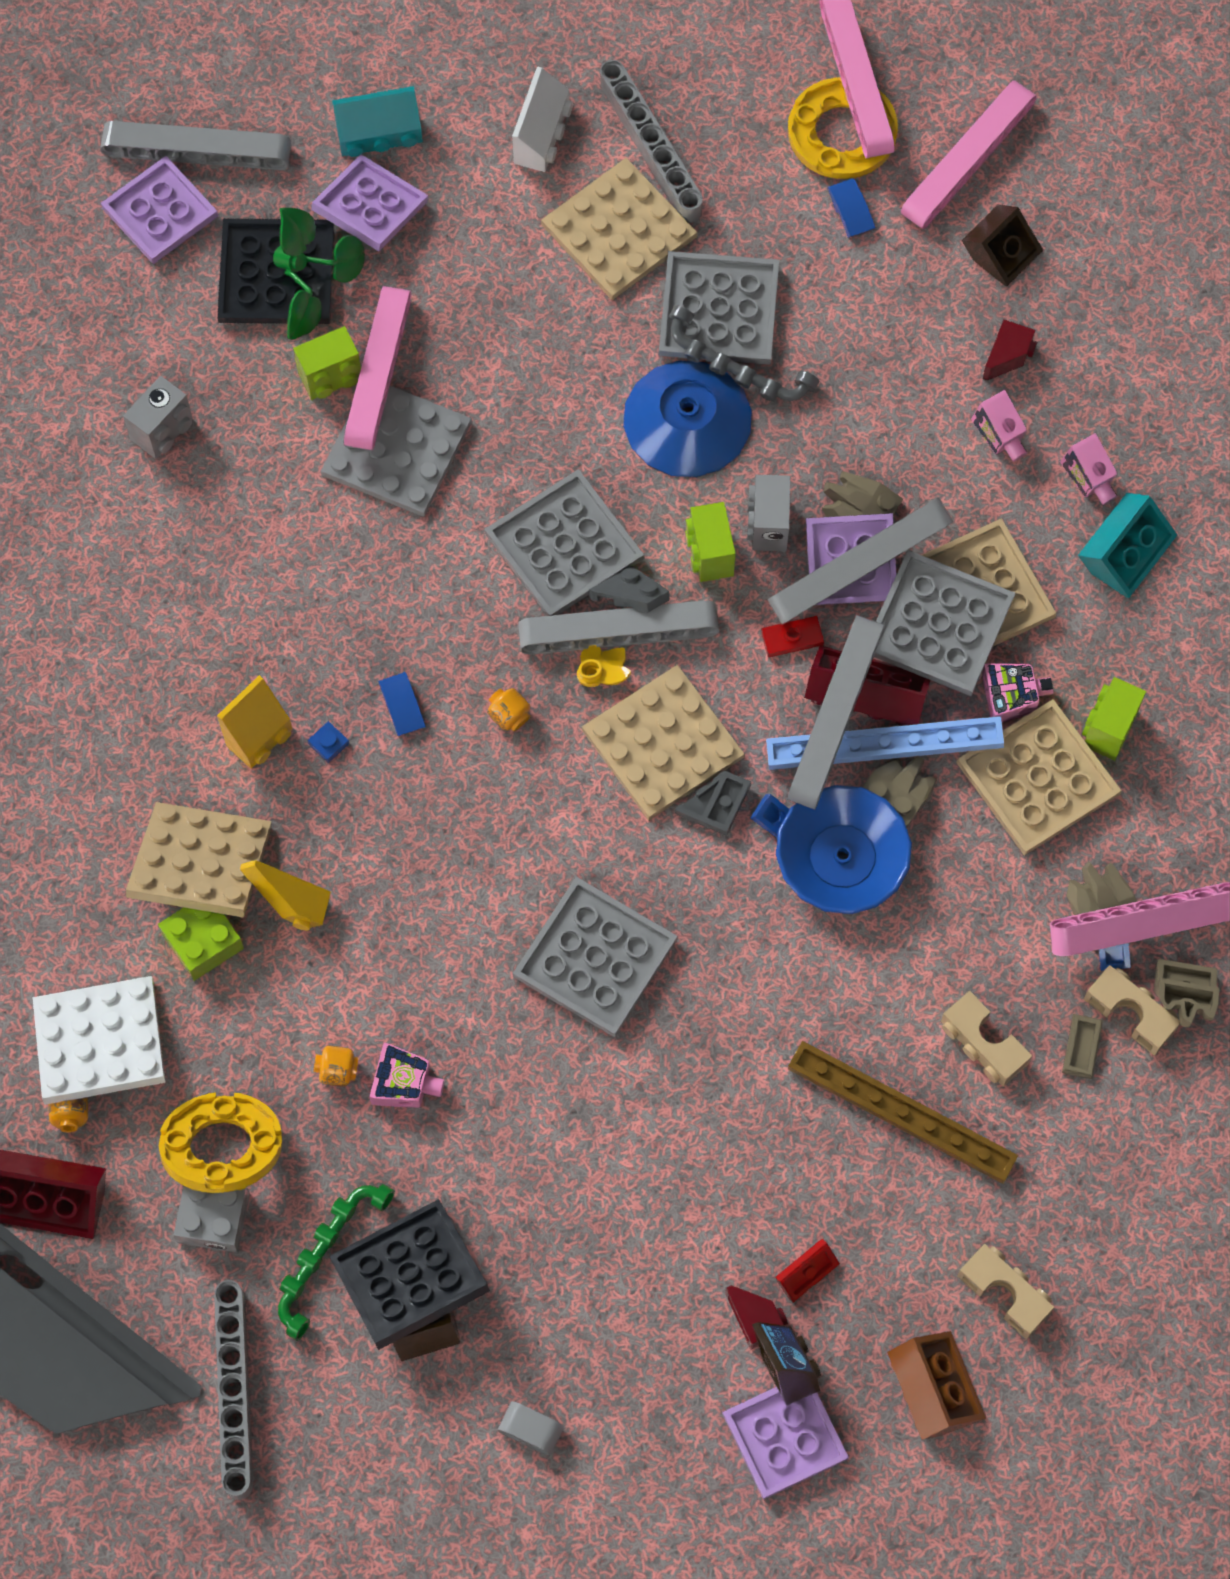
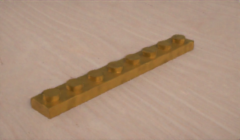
[788,1041,1019,1184]

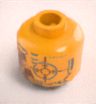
[487,688,531,732]
[313,1045,358,1087]
[48,1097,89,1133]

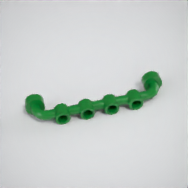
[278,1184,395,1341]

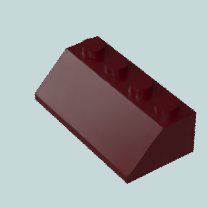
[804,645,931,726]
[0,1150,106,1239]

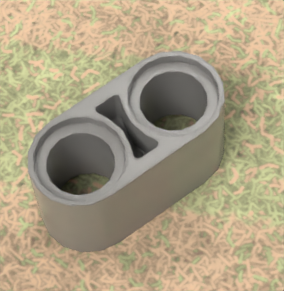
[497,1401,564,1456]

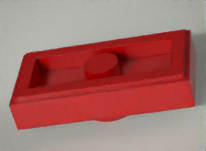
[761,616,824,658]
[775,1239,840,1303]

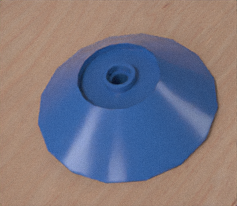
[623,360,752,477]
[776,785,912,914]

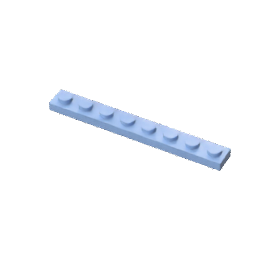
[766,716,1004,770]

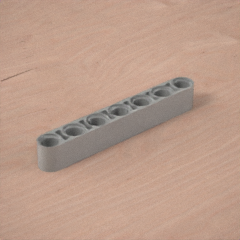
[600,60,703,223]
[100,121,292,170]
[767,497,953,624]
[518,601,719,655]
[787,615,884,809]
[214,1280,253,1500]

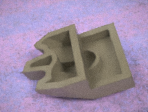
[822,471,903,517]
[863,757,937,828]
[1066,861,1137,915]
[1154,959,1219,1028]

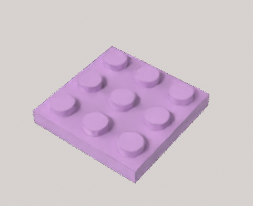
[311,154,428,252]
[101,156,218,264]
[805,513,896,605]
[722,1387,849,1500]

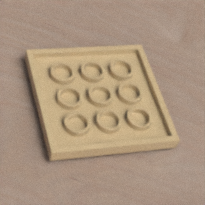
[541,158,697,300]
[899,518,1056,646]
[582,665,745,821]
[956,699,1122,856]
[126,802,271,918]

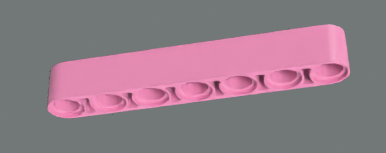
[820,0,894,158]
[901,80,1037,229]
[344,286,411,450]
[1050,882,1230,956]

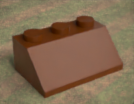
[887,1331,986,1440]

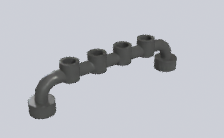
[669,305,819,402]

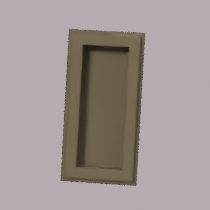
[1062,1014,1103,1079]

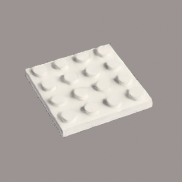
[33,976,166,1105]

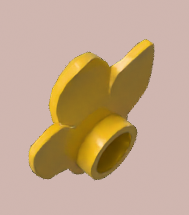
[577,645,631,687]

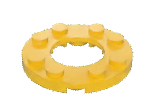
[788,77,898,179]
[158,1092,282,1193]

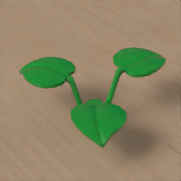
[273,207,365,340]

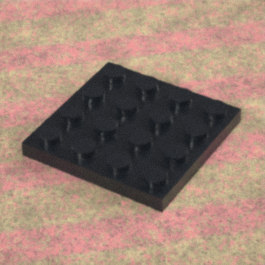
[217,218,335,324]
[329,1199,490,1350]

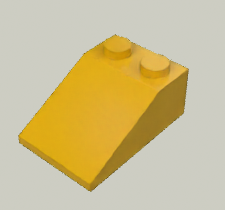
[217,675,292,769]

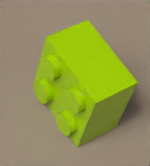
[293,326,361,400]
[685,502,736,582]
[1082,677,1146,761]
[158,907,244,981]

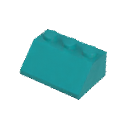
[332,86,423,157]
[1078,493,1178,598]

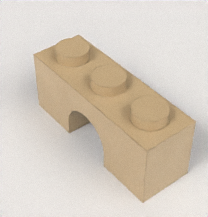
[1084,965,1180,1056]
[941,991,1032,1087]
[957,1243,1054,1340]

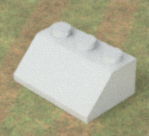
[512,67,573,172]

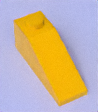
[240,860,331,931]

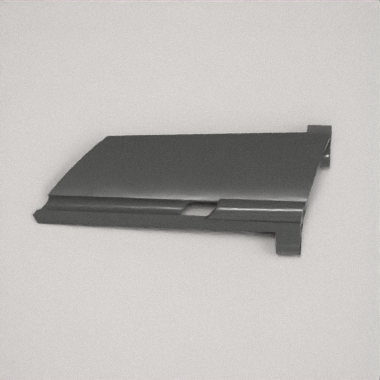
[0,1224,201,1434]

